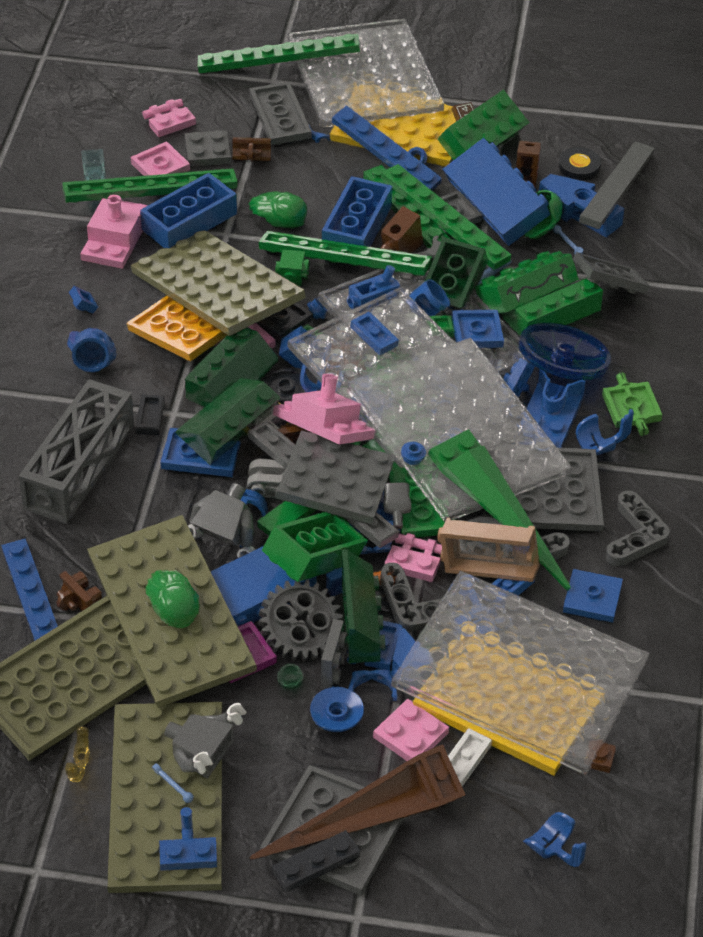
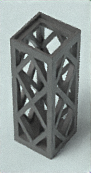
[19,379,134,524]

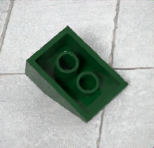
[425,237,488,310]

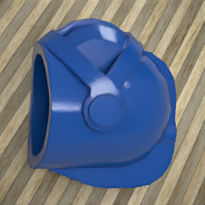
[67,328,117,372]

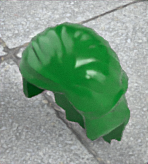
[524,190,562,240]
[249,191,308,229]
[145,570,200,628]

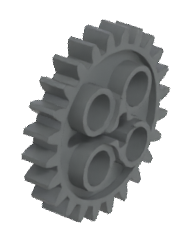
[258,580,343,662]

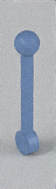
[553,225,583,254]
[152,763,194,803]

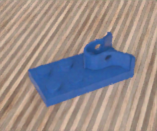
[511,369,586,448]

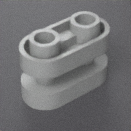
[247,459,286,498]

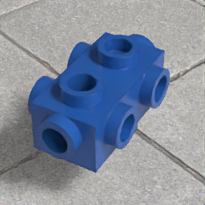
[347,265,401,313]

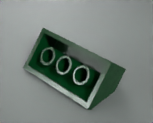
[185,327,278,407]
[175,378,281,465]
[342,550,385,663]

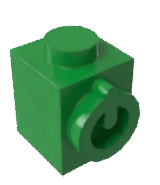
[275,250,309,286]

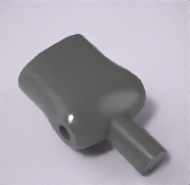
[383,483,411,529]

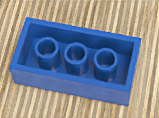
[140,173,237,248]
[322,176,392,247]

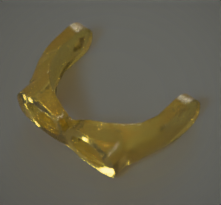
[65,726,90,782]

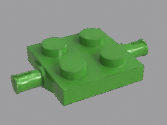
[602,372,662,436]

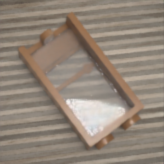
[438,518,540,582]

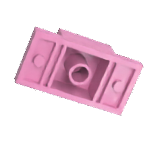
[81,195,148,269]
[273,374,375,444]

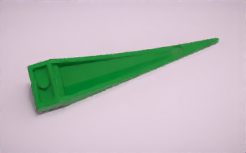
[428,429,571,591]

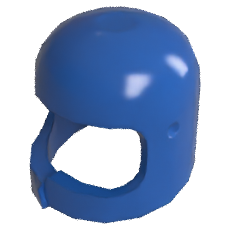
[407,279,450,320]

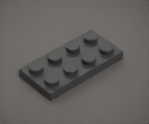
[249,82,312,145]

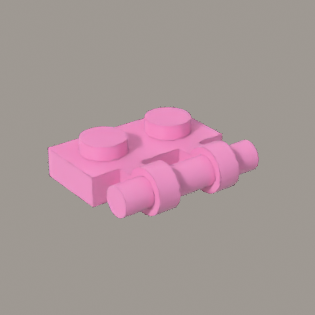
[142,99,196,137]
[385,533,442,582]

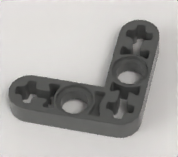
[606,491,670,566]
[379,563,468,632]

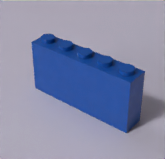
[443,138,550,246]
[211,546,316,627]

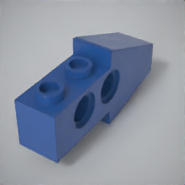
[539,174,624,237]

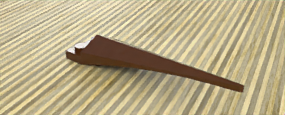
[249,744,466,860]

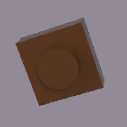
[583,740,616,773]

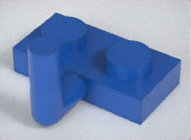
[498,358,535,407]
[159,807,217,871]

